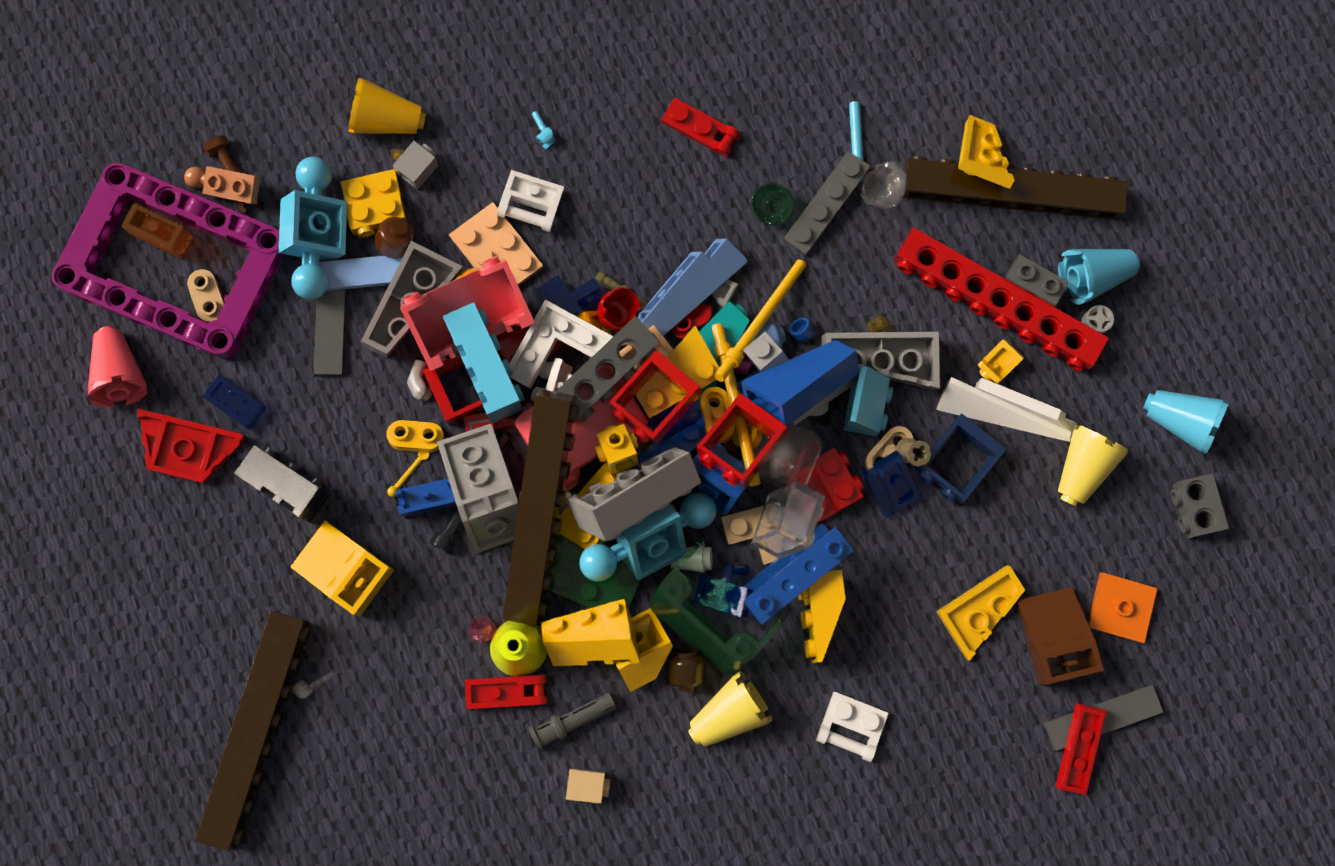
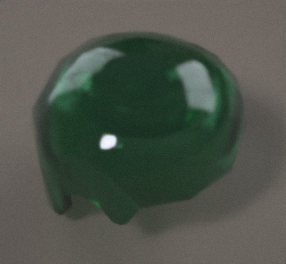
[751,182,795,226]

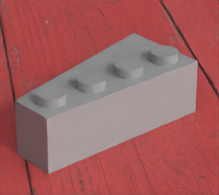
[361,241,463,358]
[822,332,940,390]
[566,447,701,541]

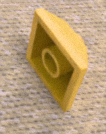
[615,608,673,692]

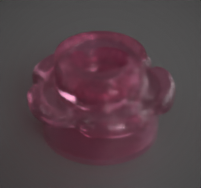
[468,616,496,643]

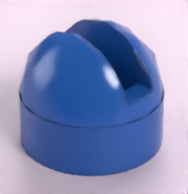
[789,318,814,342]

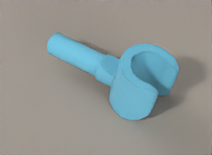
[532,111,555,149]

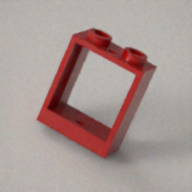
[610,350,702,445]
[423,354,484,425]
[697,393,787,489]

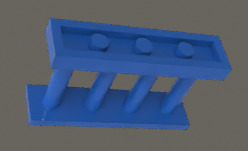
[733,523,854,625]

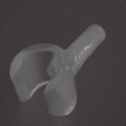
[292,672,334,700]

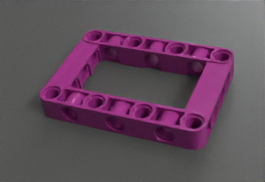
[51,163,285,359]

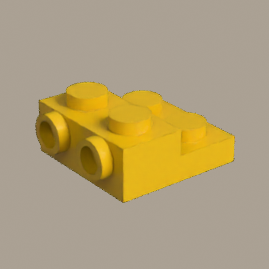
[341,169,407,237]

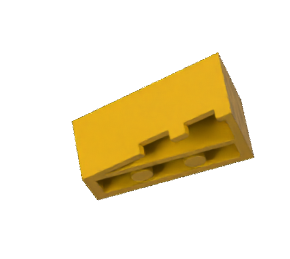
[541,599,640,666]

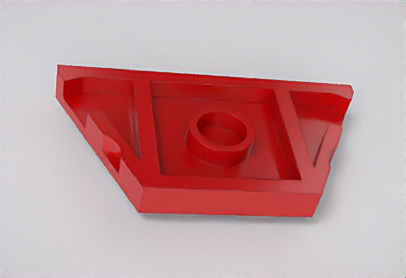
[137,409,246,484]

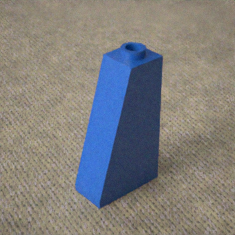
[741,340,859,426]

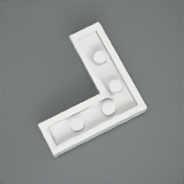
[509,300,613,389]

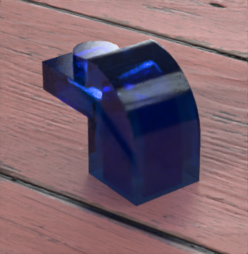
[535,275,601,317]

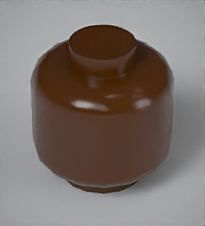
[375,217,414,258]

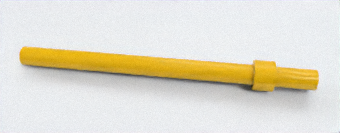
[714,260,806,382]
[712,323,761,486]

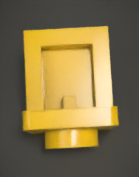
[978,338,1024,384]

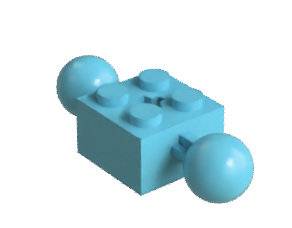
[279,157,347,300]
[579,492,717,582]

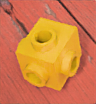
[594,424,639,475]

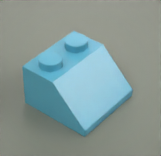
[843,366,893,437]

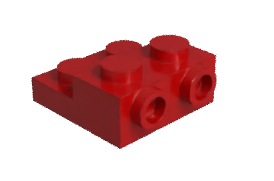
[784,448,865,526]

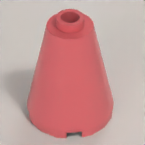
[87,326,147,408]

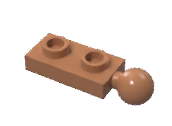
[184,166,261,204]

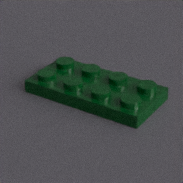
[550,534,641,609]

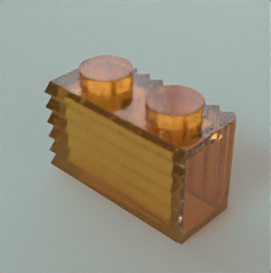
[122,203,193,258]

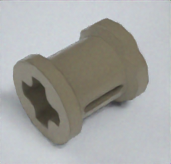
[896,438,931,466]

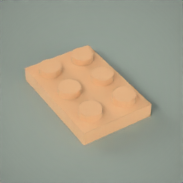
[449,202,543,286]

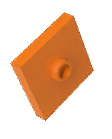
[1088,572,1157,644]

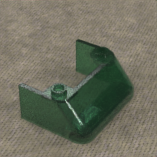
[649,539,788,675]

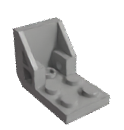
[437,424,519,554]

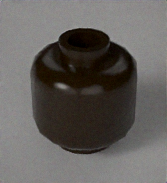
[668,647,706,692]

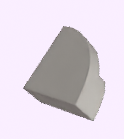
[712,279,738,308]

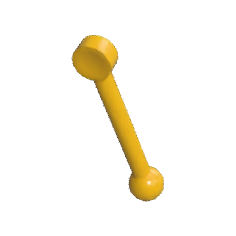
[387,452,430,497]

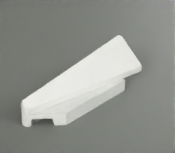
[937,377,1077,442]

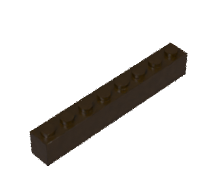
[901,156,1127,220]
[502,389,580,626]
[194,611,311,851]

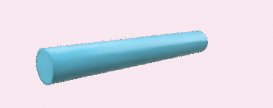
[849,101,865,182]

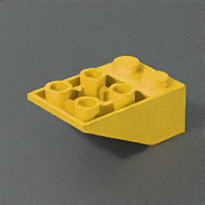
[291,521,394,617]
[798,570,845,663]

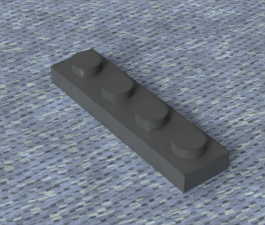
[783,151,871,256]

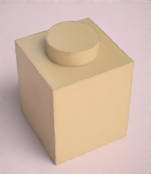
[566,768,610,804]

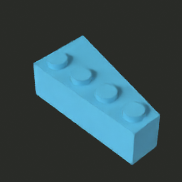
[442,302,525,424]

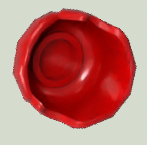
[598,287,641,332]

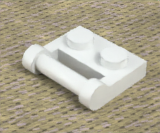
[496,170,564,233]
[816,692,888,762]

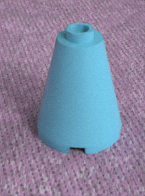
[1058,249,1140,305]
[1143,390,1229,454]

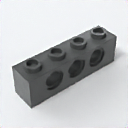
[555,316,660,423]

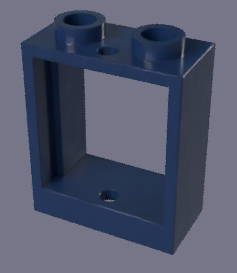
[915,413,1006,504]

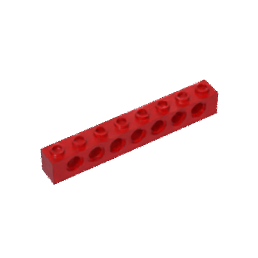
[893,227,1109,371]

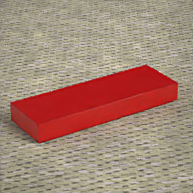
[1056,703,1107,795]

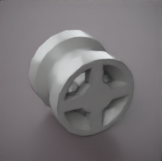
[1081,305,1114,334]

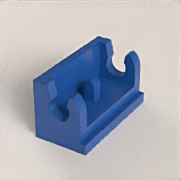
[395,478,457,517]

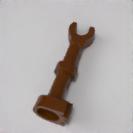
[202,135,261,215]

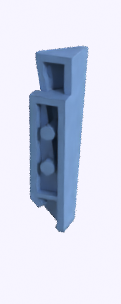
[638,239,747,336]

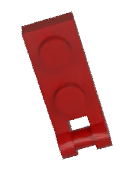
[661,97,741,158]
[465,675,548,709]

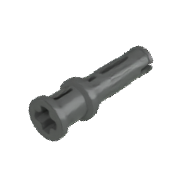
[528,692,617,752]

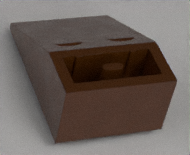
[1016,587,1104,685]

